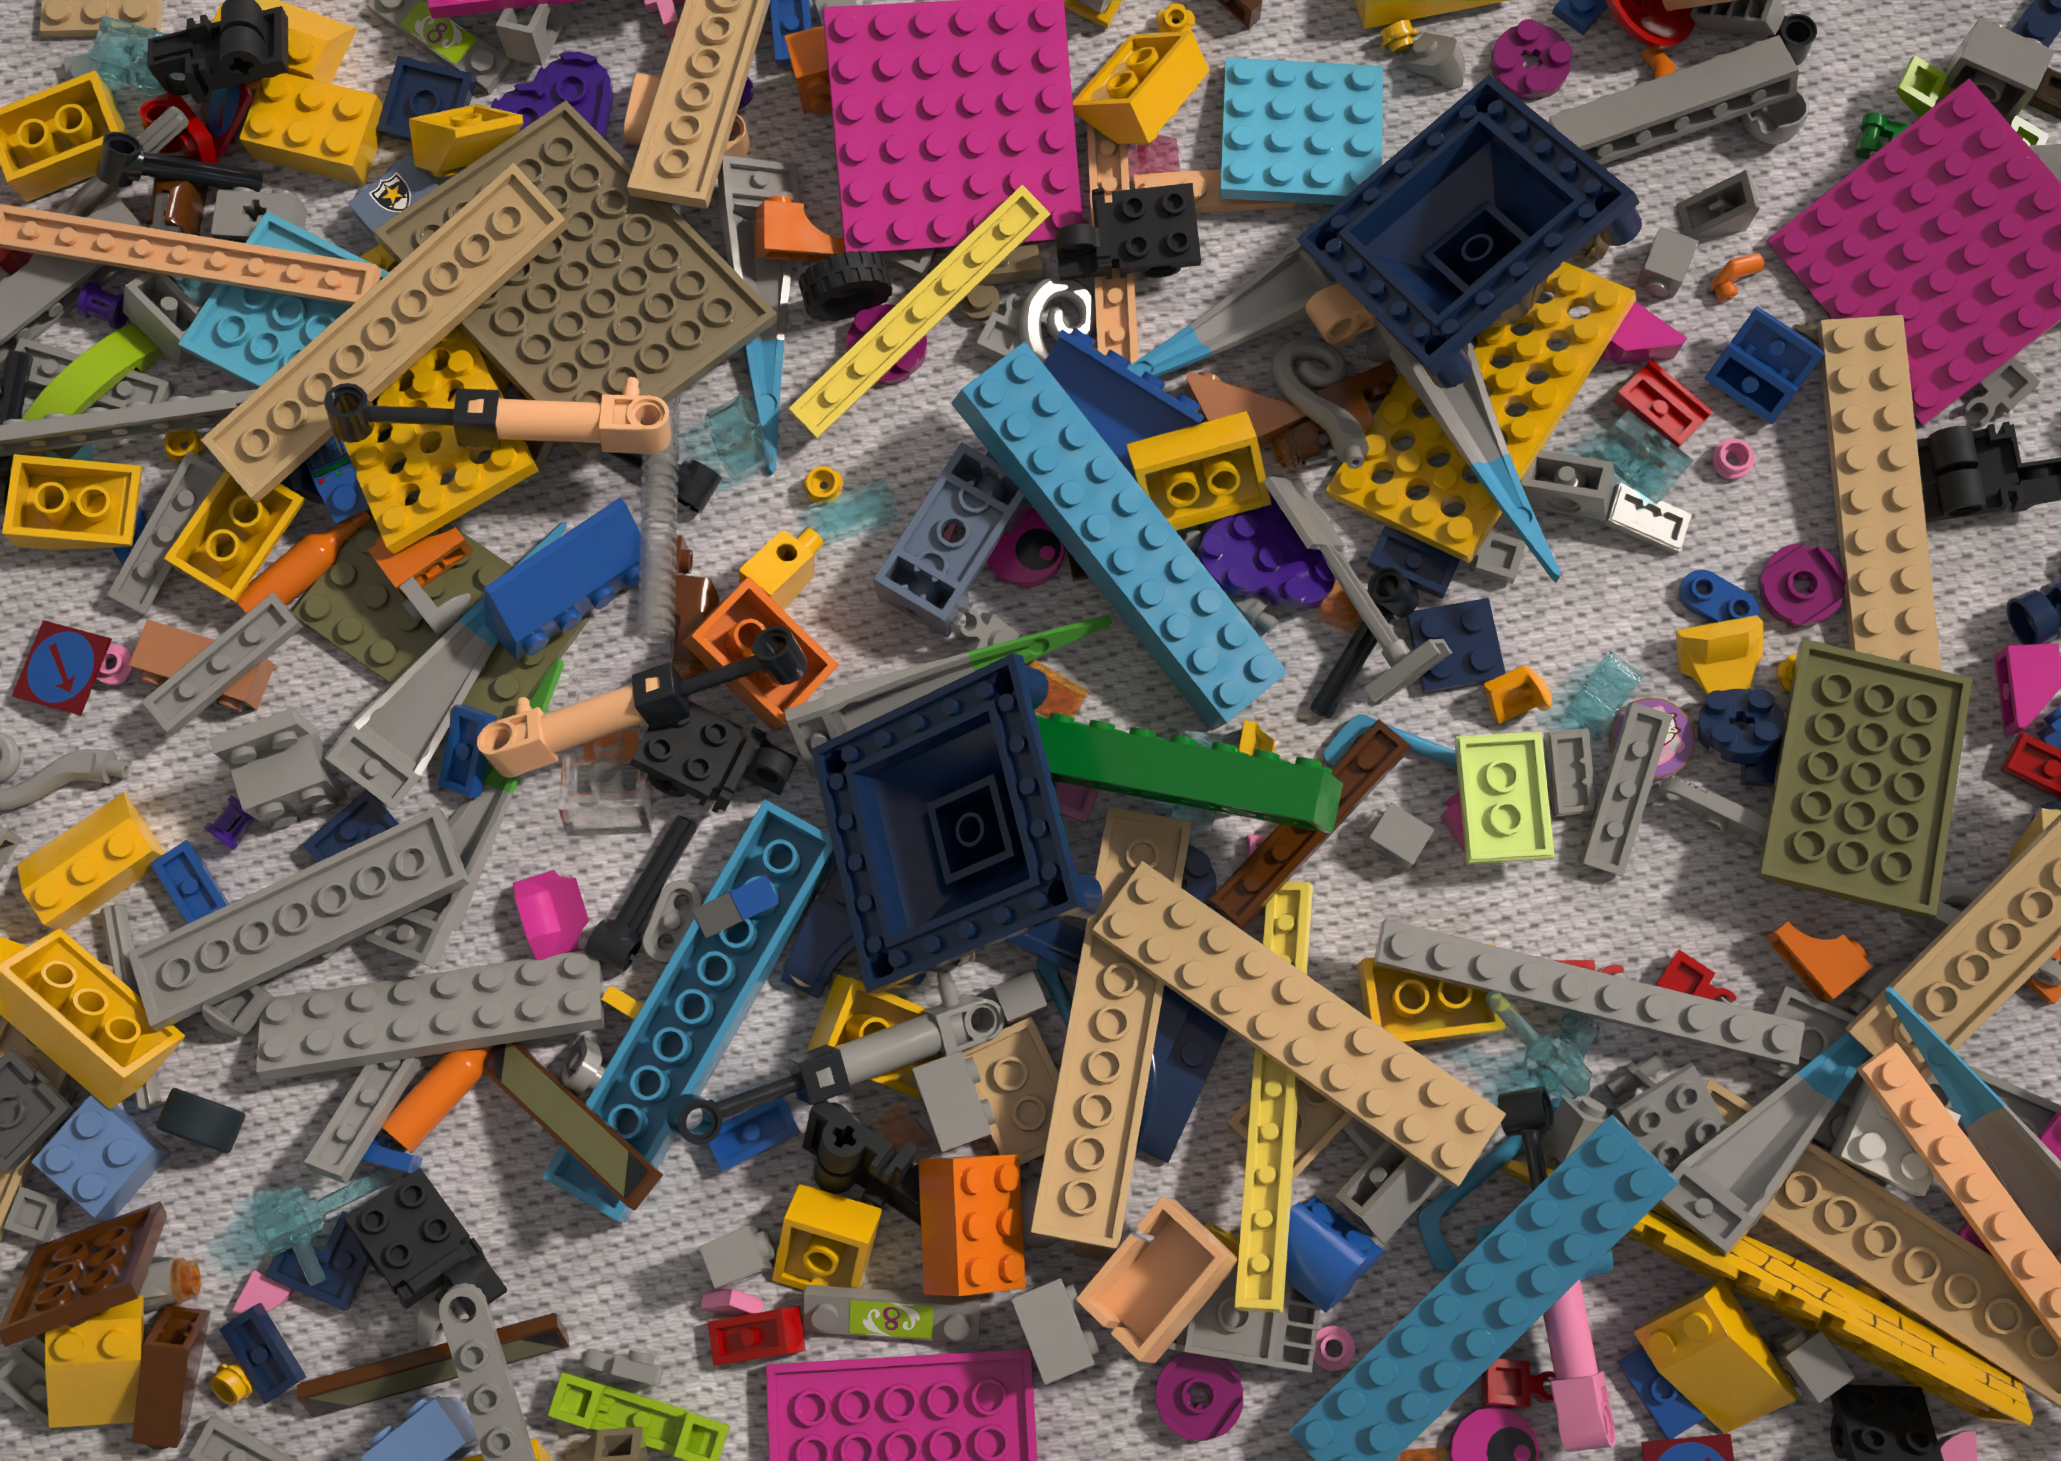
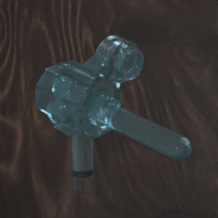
[1486,991,1600,1102]
[251,1168,392,1286]

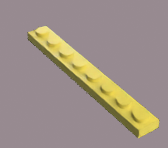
[788,185,1050,439]

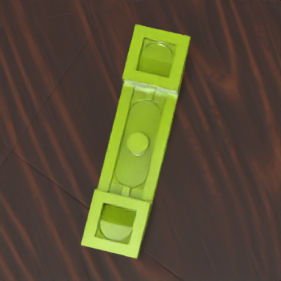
[1895,55,2049,145]
[22,323,164,453]
[547,1372,731,1461]

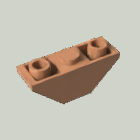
[1185,371,1304,448]

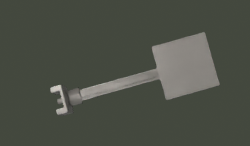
[1263,476,1452,702]

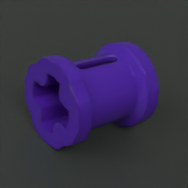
[77,282,128,329]
[204,795,259,851]

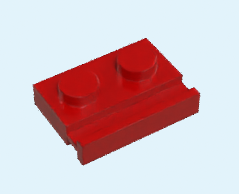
[1612,359,1713,453]

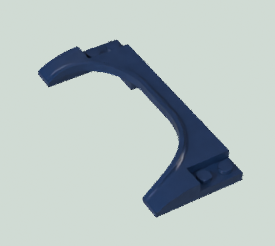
[780,864,1229,1164]

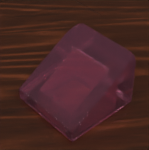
[1129,135,1180,179]

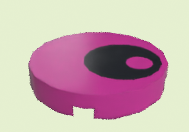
[987,508,1066,588]
[1450,1406,1540,1461]

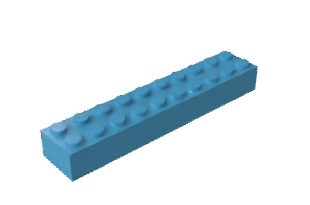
[951,342,1288,731]
[542,799,836,1223]
[1289,1115,1680,1461]

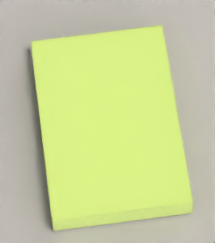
[1454,731,1555,865]

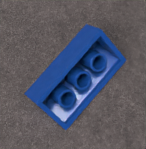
[484,497,650,661]

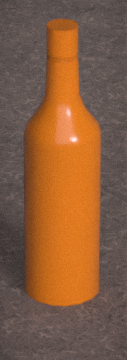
[237,511,372,614]
[382,1045,494,1153]

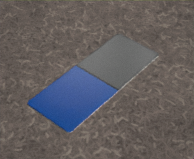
[693,875,779,938]

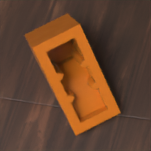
[755,196,843,262]
[368,527,474,599]
[1765,921,1872,1003]

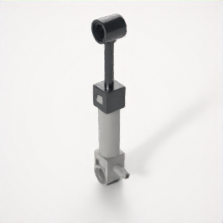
[667,970,1004,1145]

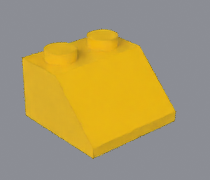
[409,104,523,177]
[772,1183,882,1291]

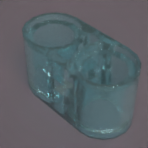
[705,395,774,481]
[1564,650,1645,737]

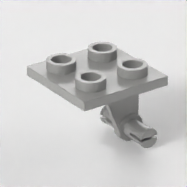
[1605,1052,1728,1173]

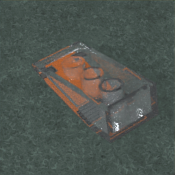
[558,666,653,836]

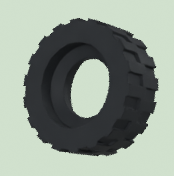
[798,251,893,322]

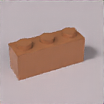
[129,619,275,712]

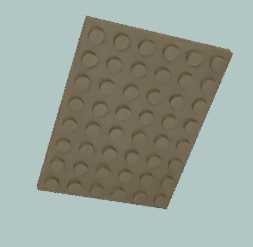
[373,100,777,462]

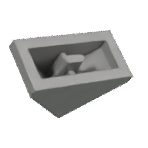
[1677,170,1760,240]

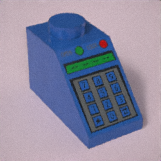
[305,435,369,524]

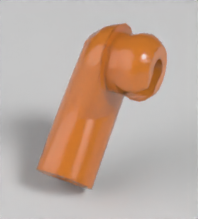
[1640,47,1677,79]
[1711,253,1764,303]

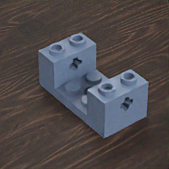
[873,442,1032,638]

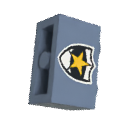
[348,154,438,240]

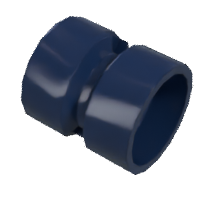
[2007,579,2061,645]

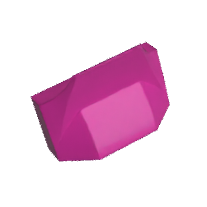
[513,870,589,960]

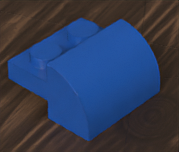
[1704,306,1825,424]
[1285,1196,1384,1313]

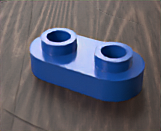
[1678,569,1760,623]

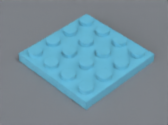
[1220,58,1383,205]
[178,211,389,389]

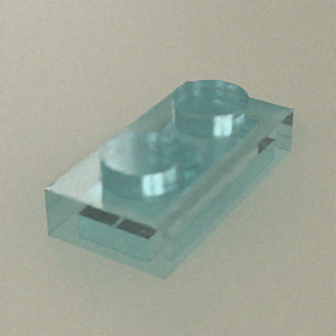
[808,479,900,546]

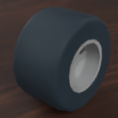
[156,1088,246,1153]

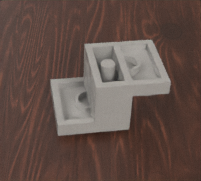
[209,708,348,828]

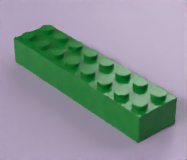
[1034,711,1343,834]

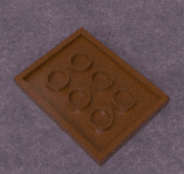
[0,1201,167,1347]

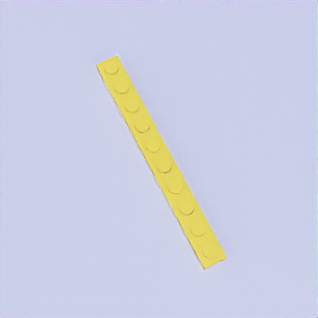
[1235,882,1313,1313]

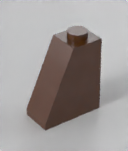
[132,1305,211,1449]

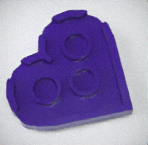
[491,52,613,140]
[1198,491,1336,611]

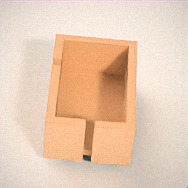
[1075,1196,1238,1363]

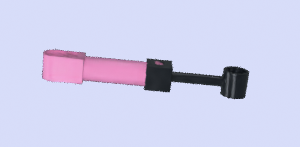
[1498,1086,1615,1452]

